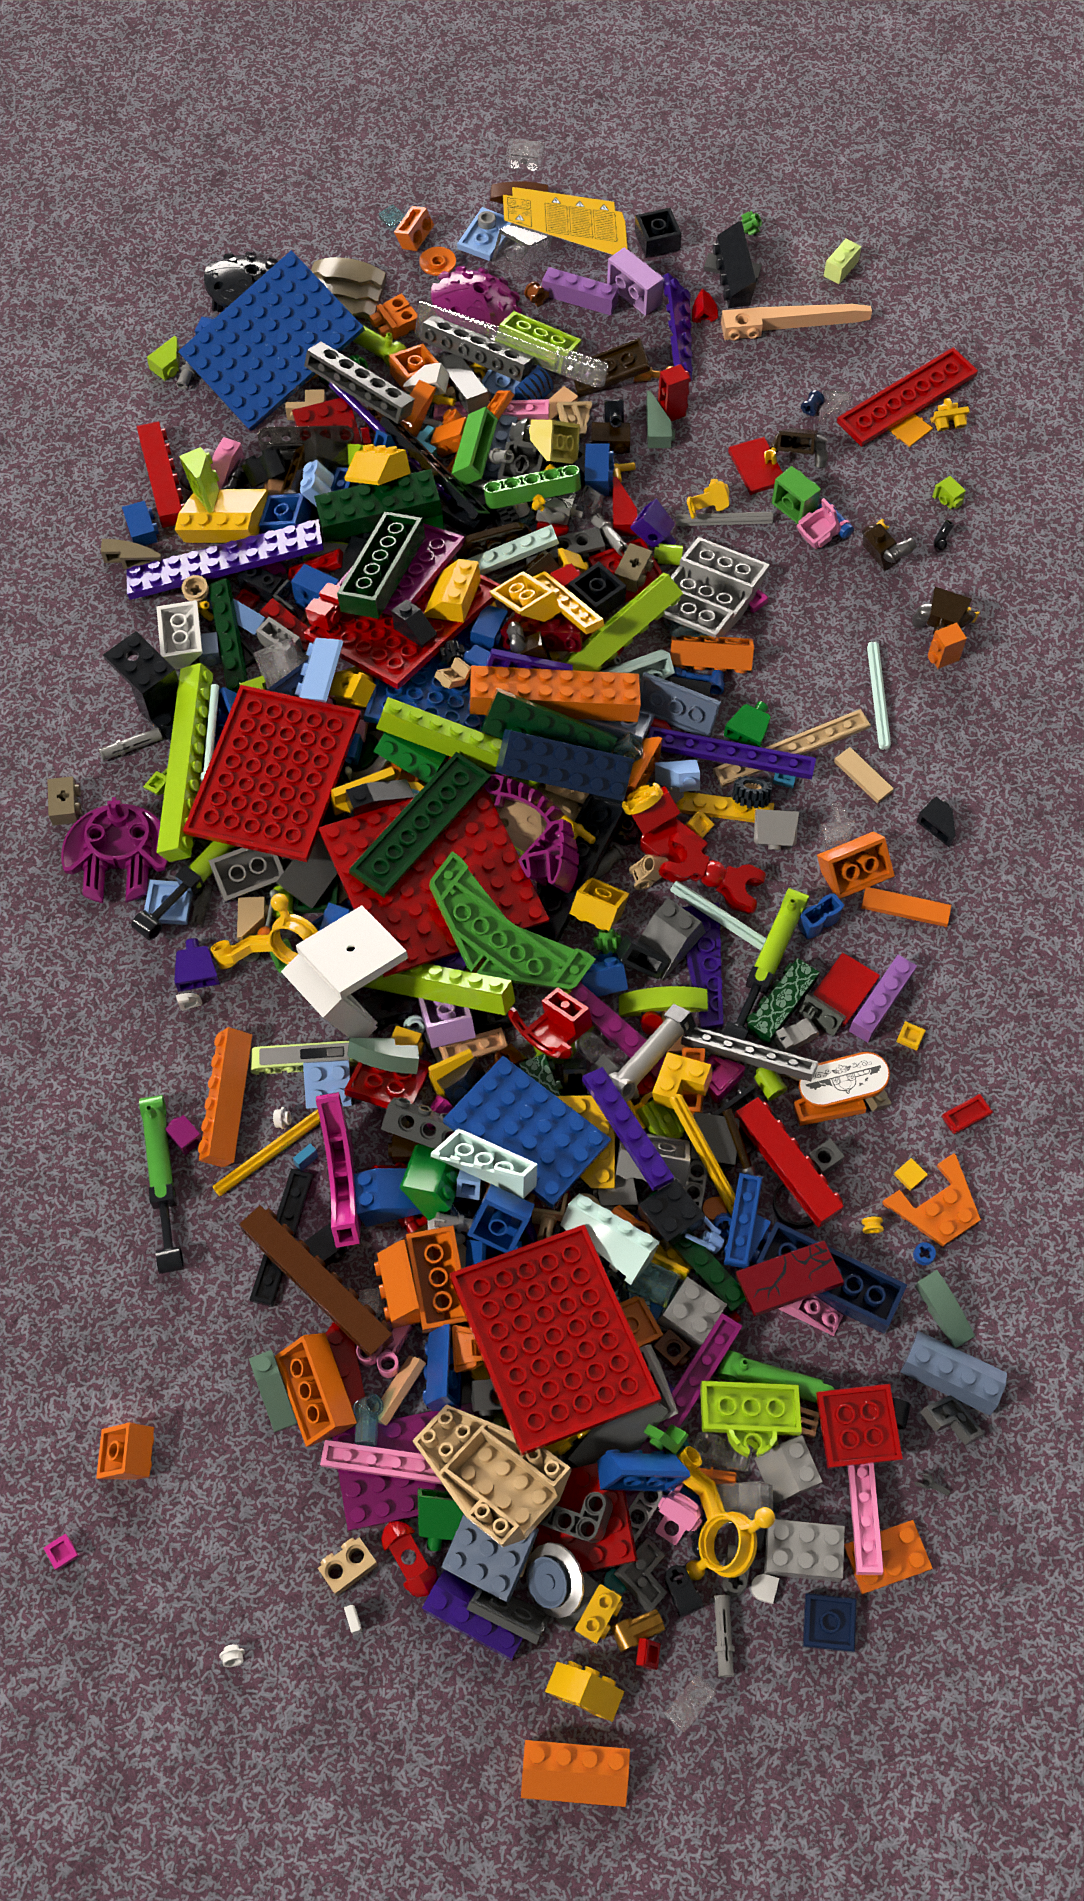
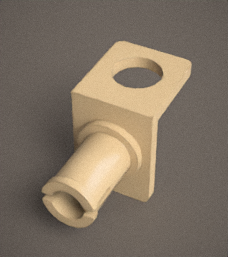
[532,1193,568,1241]

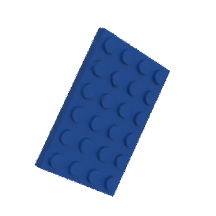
[443,1056,611,1208]

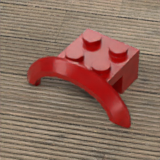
[508,987,593,1059]

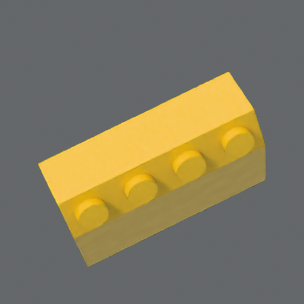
[175,489,268,543]

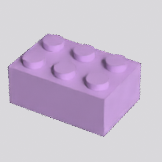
[607,247,664,316]
[418,998,476,1048]

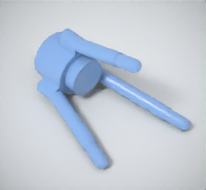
[685,1216,724,1254]

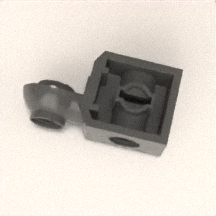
[498,417,546,480]

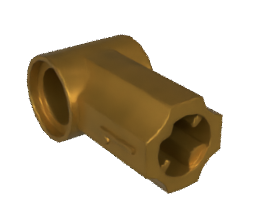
[610,1609,665,1652]

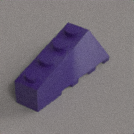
[422,1570,524,1662]

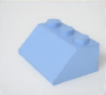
[295,638,343,703]

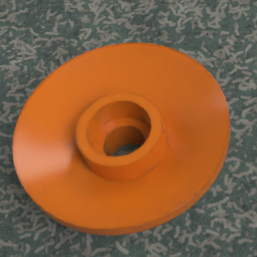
[419,246,456,276]

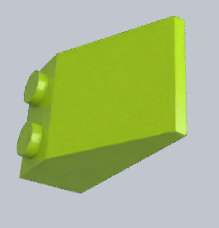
[179,447,219,513]

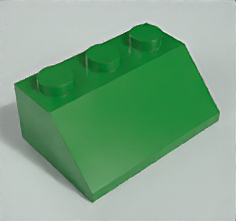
[373,732,447,783]
[399,1144,460,1221]

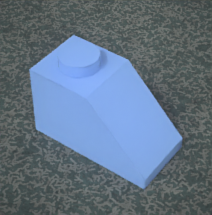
[655,760,700,792]

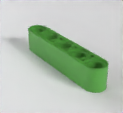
[484,465,581,509]

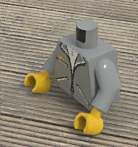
[532,464,585,525]

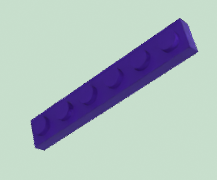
[582,1067,674,1191]

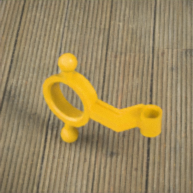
[211,893,318,969]
[676,1446,775,1581]

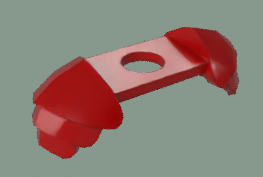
[381,1521,438,1597]

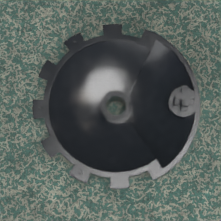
[204,251,278,312]

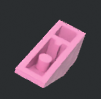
[210,437,244,489]

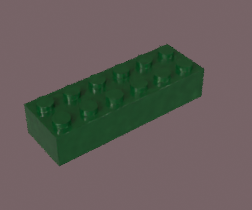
[314,469,442,542]
[337,512,425,619]
[481,688,617,753]

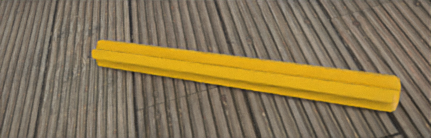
[669,1094,735,1216]
[213,1109,321,1196]

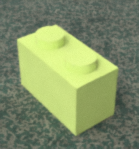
[824,239,861,284]

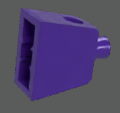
[630,499,676,547]
[174,938,220,992]

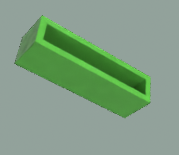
[452,407,498,486]

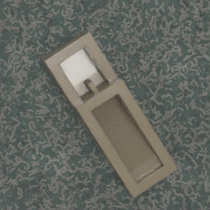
[101,539,162,569]

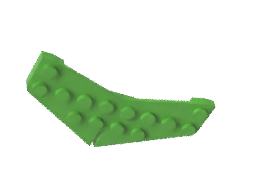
[429,851,596,991]

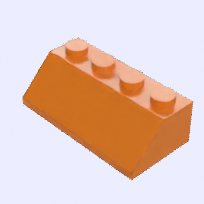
[670,632,754,673]
[406,1225,467,1333]
[275,1333,357,1447]
[521,1740,630,1807]

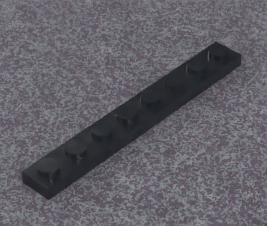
[380,416,491,521]

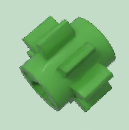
[741,211,762,236]
[594,928,621,954]

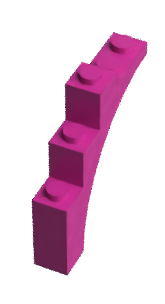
[316,1092,361,1248]

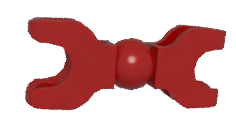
[659,833,766,914]

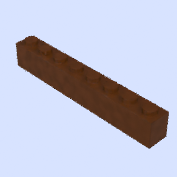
[239,1205,394,1361]

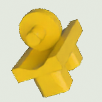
[930,398,970,431]

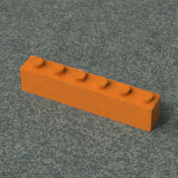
[198,1027,252,1167]

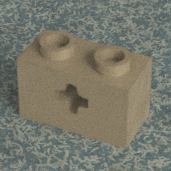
[614,543,654,593]
[47,776,82,826]

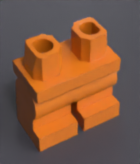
[369,293,421,340]

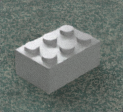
[764,1519,845,1582]

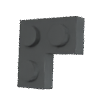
[920,1395,985,1446]
[614,1537,667,1612]

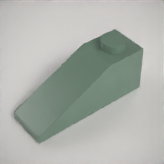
[646,391,675,448]
[249,1350,298,1433]

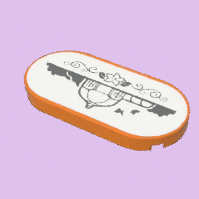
[799,1052,890,1109]

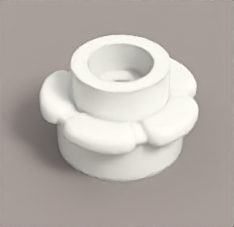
[273,1107,292,1129]
[219,1644,245,1667]

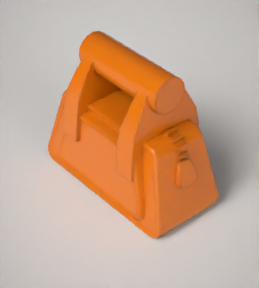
[452,1325,483,1373]

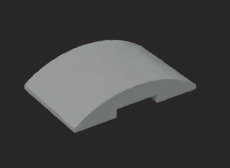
[662,537,770,638]

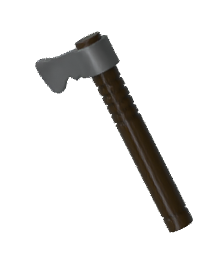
[722,1108,759,1176]

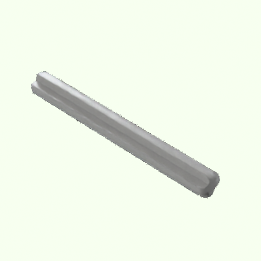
[676,512,773,526]

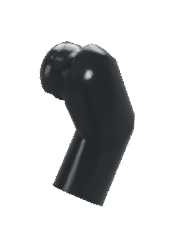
[933,520,954,550]

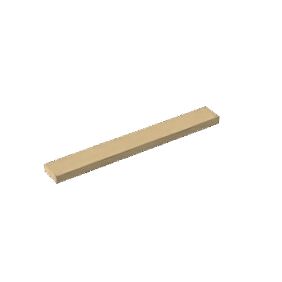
[713,709,871,788]

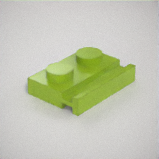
[637,1099,685,1139]

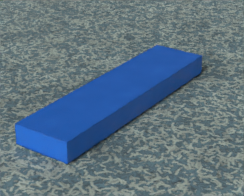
[724,1173,763,1268]

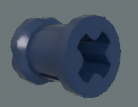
[801,390,825,416]

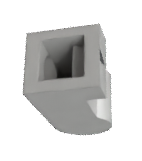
[774,1018,819,1053]

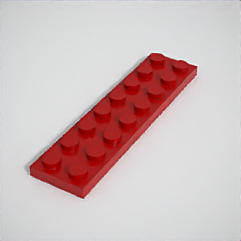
[837,347,978,447]

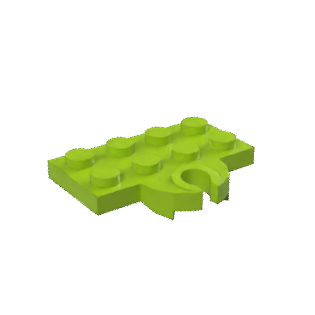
[700,1381,802,1458]

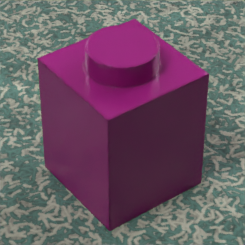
[165,1114,202,1155]

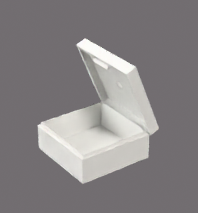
[281,905,408,1038]

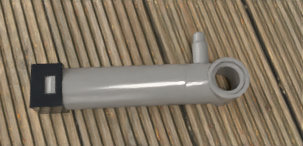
[609,1004,696,1102]

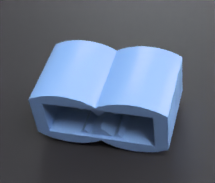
[300,459,334,506]

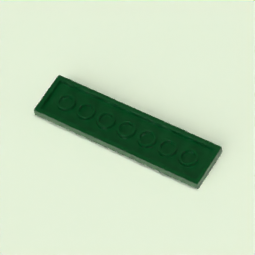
[349,752,491,898]

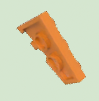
[793,1098,866,1126]

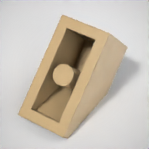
[237,897,269,942]

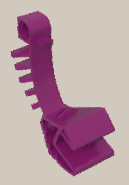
[484,773,579,893]

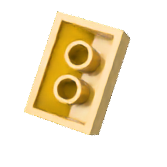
[344,444,411,485]
[424,559,481,622]
[490,572,561,622]

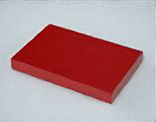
[728,437,783,495]
[813,952,880,1028]

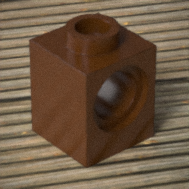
[653,1329,691,1371]

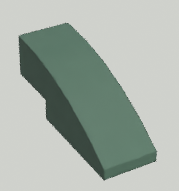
[347,1037,419,1074]
[915,1270,975,1348]

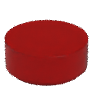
[640,1011,663,1035]

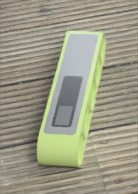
[250,1041,358,1075]

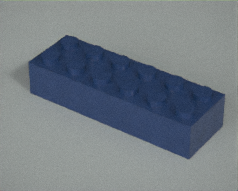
[495,729,634,801]
[756,1221,907,1334]

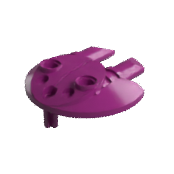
[61,797,169,903]

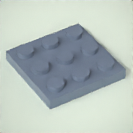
[441,1515,540,1602]

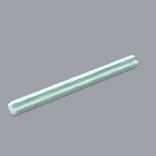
[867,642,891,750]
[670,881,784,955]

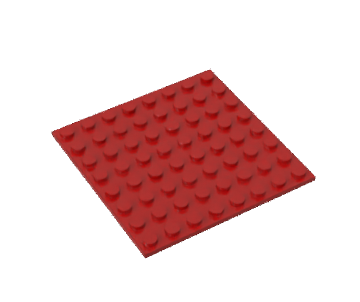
[319,787,550,978]

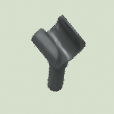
[914,1472,950,1496]

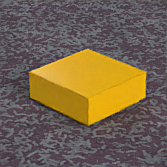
[685,810,715,838]
[896,1021,926,1051]
[894,1158,928,1191]

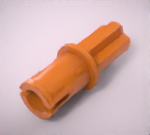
[698,1466,737,1487]

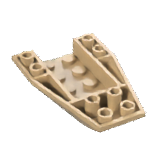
[413,1405,571,1547]

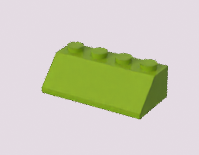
[496,311,581,374]

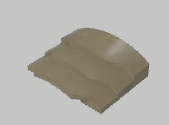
[311,257,386,319]

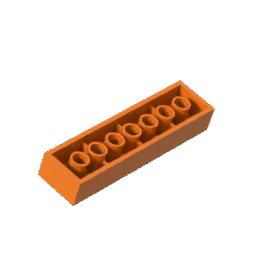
[469,665,641,722]

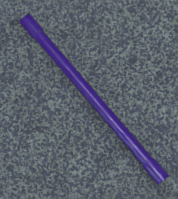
[329,383,452,503]

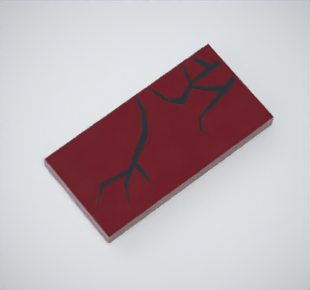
[736,1240,844,1317]

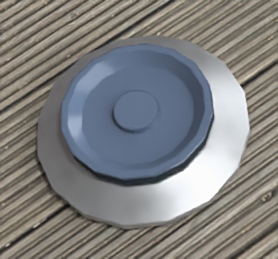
[526,1542,584,1618]

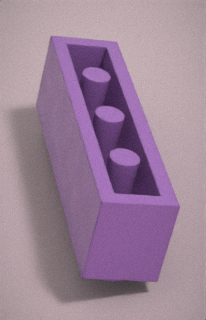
[542,267,618,315]
[849,955,917,1043]

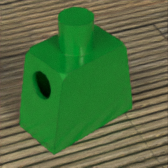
[724,701,771,747]
[417,1488,463,1551]

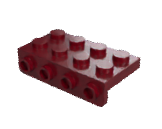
[501,611,585,652]

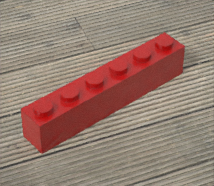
[136,421,185,528]
[735,1097,844,1229]

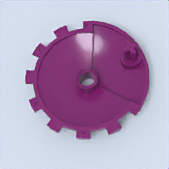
[430,266,522,336]

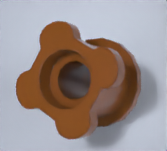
[524,281,549,307]

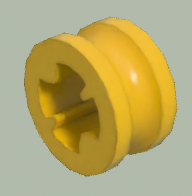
[861,1217,884,1234]

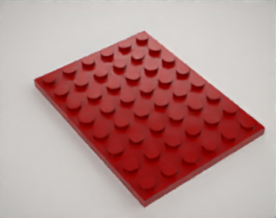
[304,559,501,689]
[183,685,362,863]
[449,1224,662,1456]

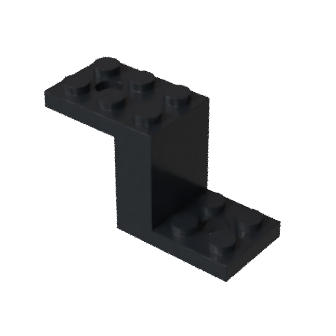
[103,631,179,743]

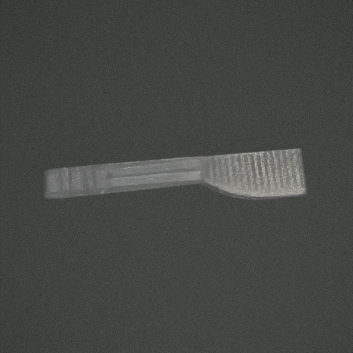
[414,301,608,387]

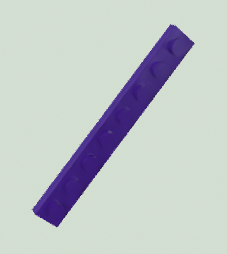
[648,726,816,780]

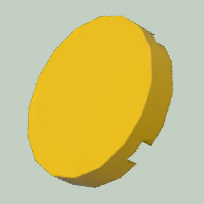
[622,783,663,815]

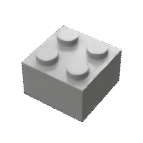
[657,1277,727,1350]

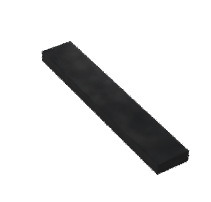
[249,1168,314,1307]

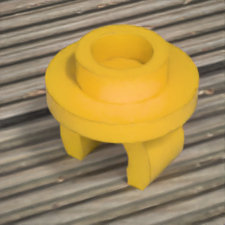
[469,362,487,380]

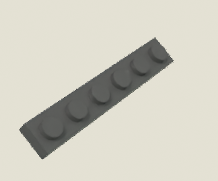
[681,1027,818,1082]

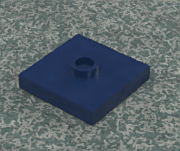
[802,1593,857,1653]

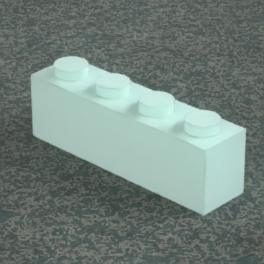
[600,649,675,684]
[431,1128,537,1199]
[560,1193,660,1285]

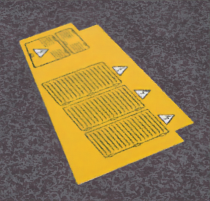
[503,187,628,255]

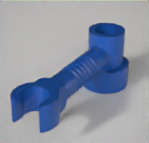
[672,667,725,695]

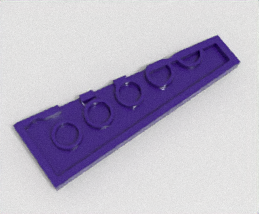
[662,273,693,381]
[682,902,723,1030]

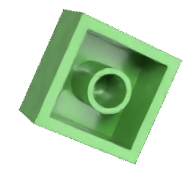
[772,466,821,524]

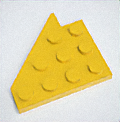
[556,1095,616,1189]

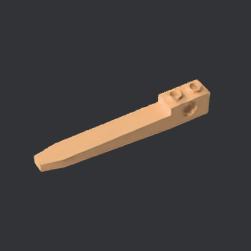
[721,304,872,340]

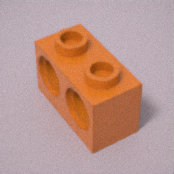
[394,206,434,251]

